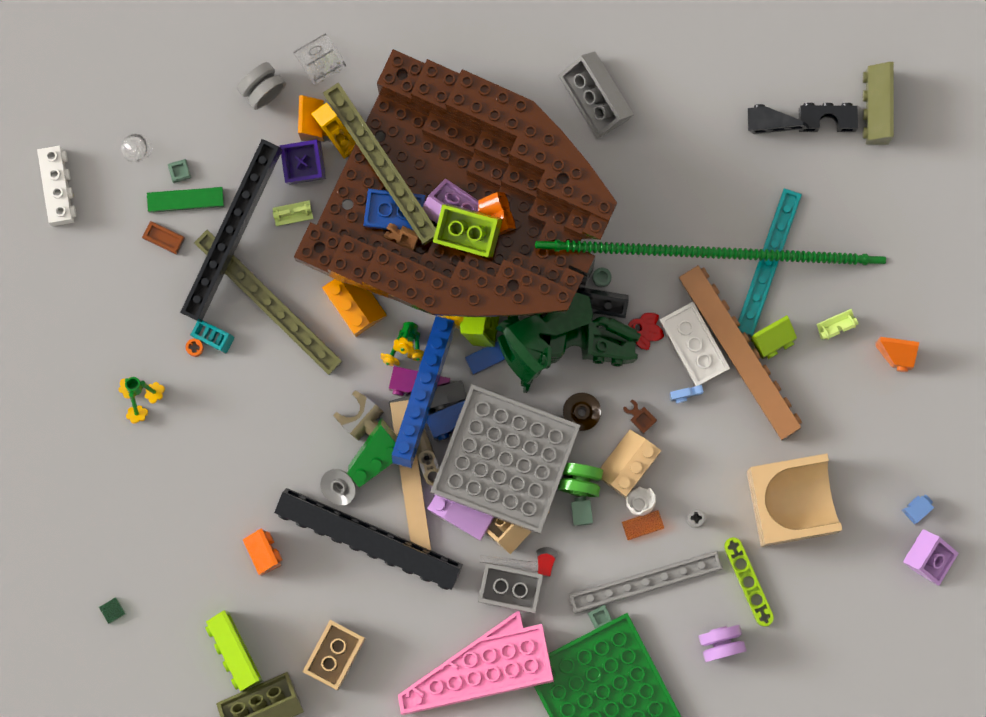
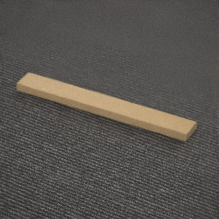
[390,400,431,550]

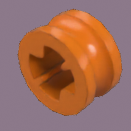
[186,338,204,357]

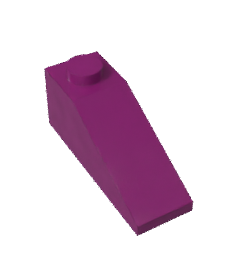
[389,366,451,397]

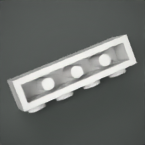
[37,145,76,226]

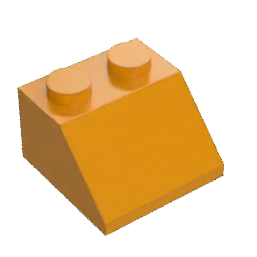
[298,95,327,142]

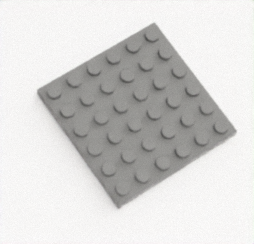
[430,384,580,534]

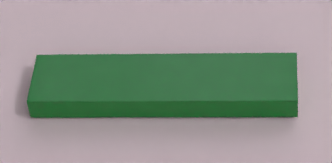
[147,187,224,213]

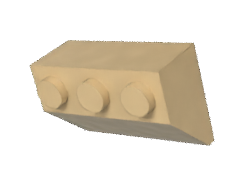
[600,430,661,499]
[486,512,549,555]

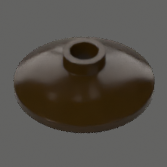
[563,393,601,431]

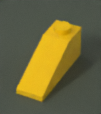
[311,102,355,159]

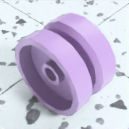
[698,625,747,662]

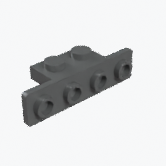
[389,380,467,411]

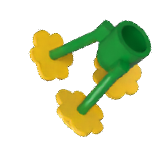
[380,322,425,366]
[119,377,165,424]

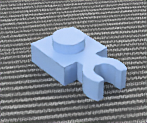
[669,385,704,404]

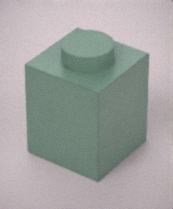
[571,497,593,526]

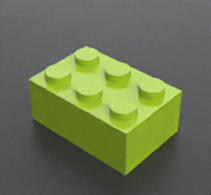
[433,204,503,258]

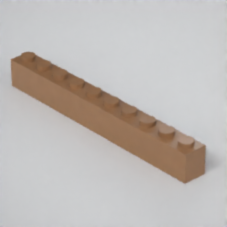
[679,265,802,441]

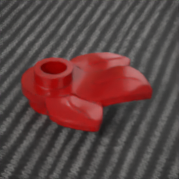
[628,313,664,350]

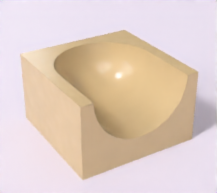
[747,453,842,547]

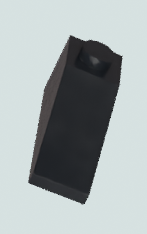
[748,104,809,134]

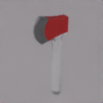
[480,547,558,577]

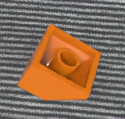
[875,337,919,372]

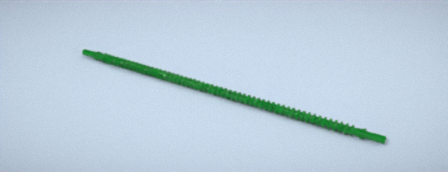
[535,240,886,265]

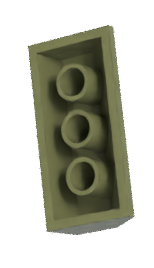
[862,62,894,145]
[216,672,304,717]

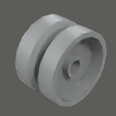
[237,62,286,110]

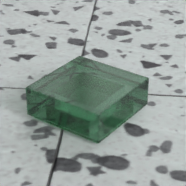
[99,597,126,624]

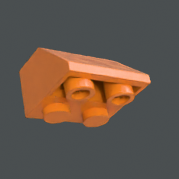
[243,528,283,576]

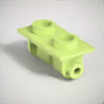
[272,200,313,226]
[816,309,859,340]

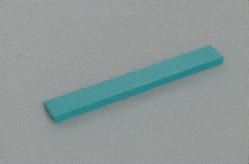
[738,188,802,337]

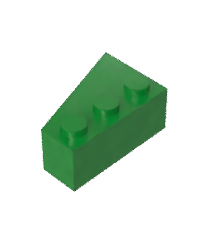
[347,418,397,488]

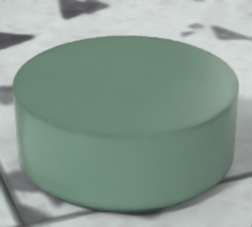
[592,267,612,287]

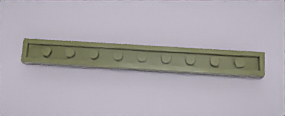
[323,82,436,246]
[194,229,343,375]

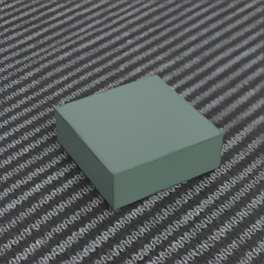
[168,159,191,183]
[587,604,613,629]

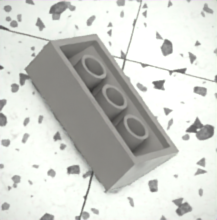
[558,51,634,139]

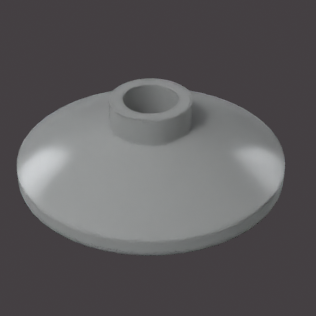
[320,469,356,506]

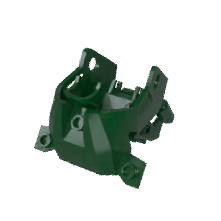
[496,292,641,393]

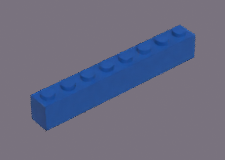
[392,316,455,468]

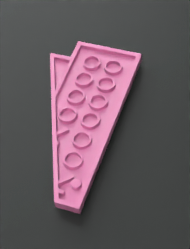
[398,611,554,715]

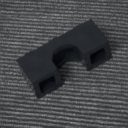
[799,103,858,132]

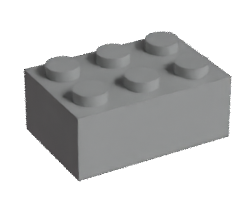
[478,563,543,614]

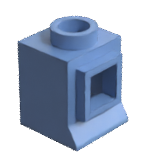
[901,494,934,525]

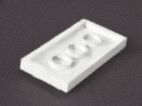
[659,302,730,386]

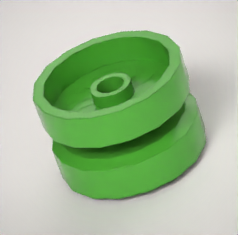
[558,462,603,497]

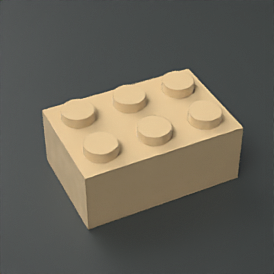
[302,620,366,690]

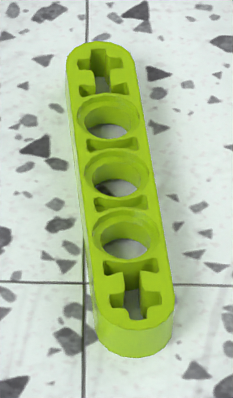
[724,537,774,627]

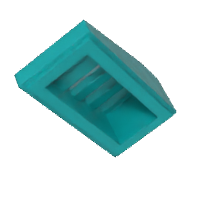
[190,320,235,354]

